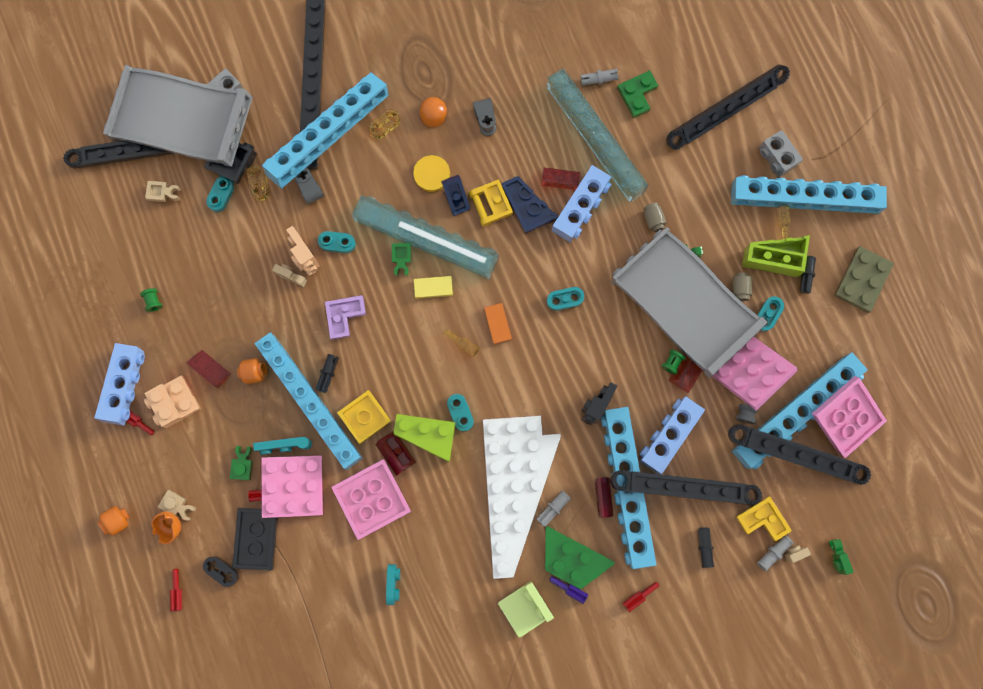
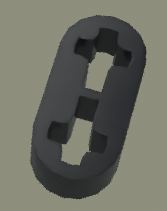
[203,556,239,587]

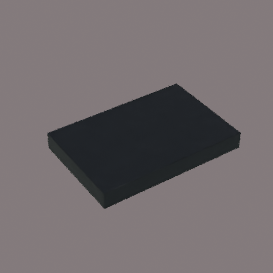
[232,508,278,570]

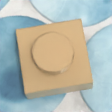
[784,545,811,563]

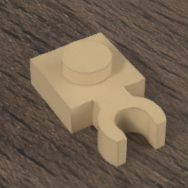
[145,181,181,202]
[272,264,307,287]
[158,490,197,520]

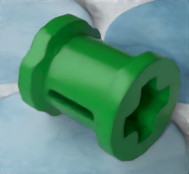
[140,288,163,312]
[661,350,686,375]

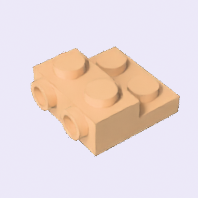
[287,226,320,275]
[144,375,201,428]

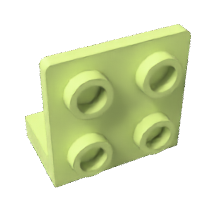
[498,581,554,637]

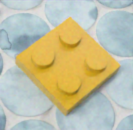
[337,390,392,444]

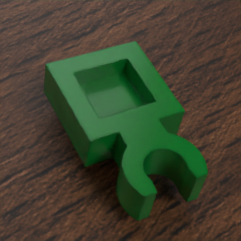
[392,243,411,276]
[229,446,253,480]
[828,539,854,575]

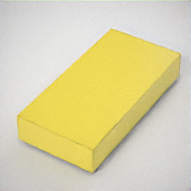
[414,276,453,299]

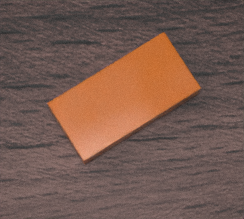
[484,303,512,345]

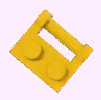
[468,179,513,227]

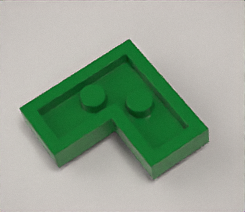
[617,70,659,119]

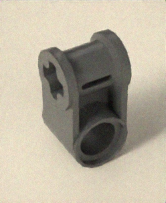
[473,98,496,136]
[295,168,325,205]

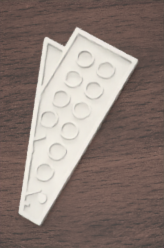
[483,416,561,579]

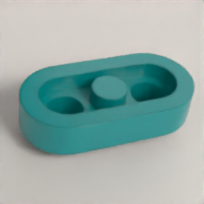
[206,176,235,212]
[318,231,356,254]
[547,287,584,311]
[757,296,784,332]
[447,394,474,432]
[386,564,400,605]

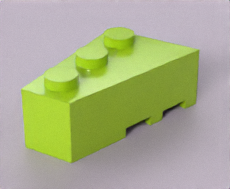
[742,235,810,277]
[394,414,455,462]

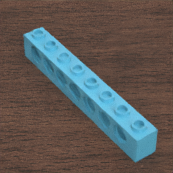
[262,72,389,189]
[731,175,887,214]
[254,332,363,470]
[731,352,868,469]
[601,407,657,569]

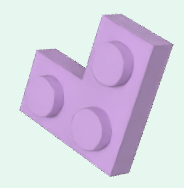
[325,295,366,340]

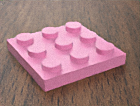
[712,337,797,411]
[812,376,887,459]
[262,456,323,518]
[331,459,412,540]

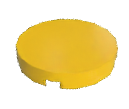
[413,155,450,192]

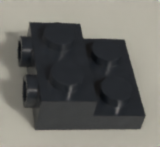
[204,142,257,184]
[581,382,618,425]

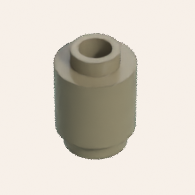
[643,203,667,232]
[732,273,752,301]

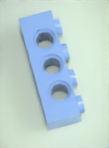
[552,165,611,243]
[95,343,145,426]
[639,396,705,474]

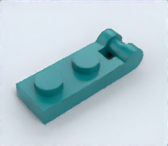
[253,437,312,455]

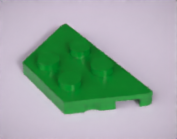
[545,526,615,589]

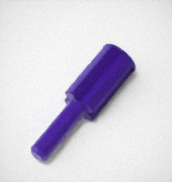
[549,576,588,605]

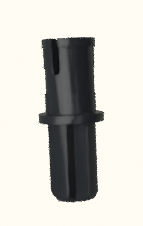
[799,256,816,294]
[316,354,339,393]
[698,527,714,568]

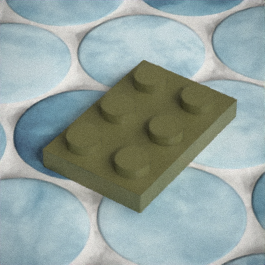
[834,246,894,313]

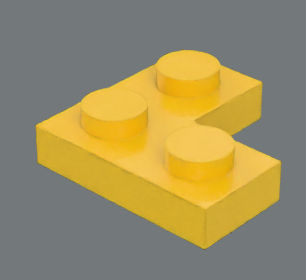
[735,496,792,541]

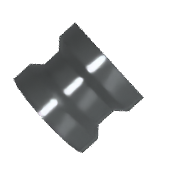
[736,404,758,424]

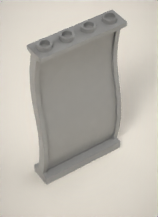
[103,65,253,167]
[612,227,768,379]

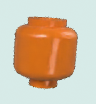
[237,358,268,384]
[97,506,130,536]

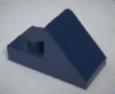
[441,175,471,216]

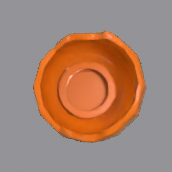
[419,97,447,127]
[151,511,181,544]

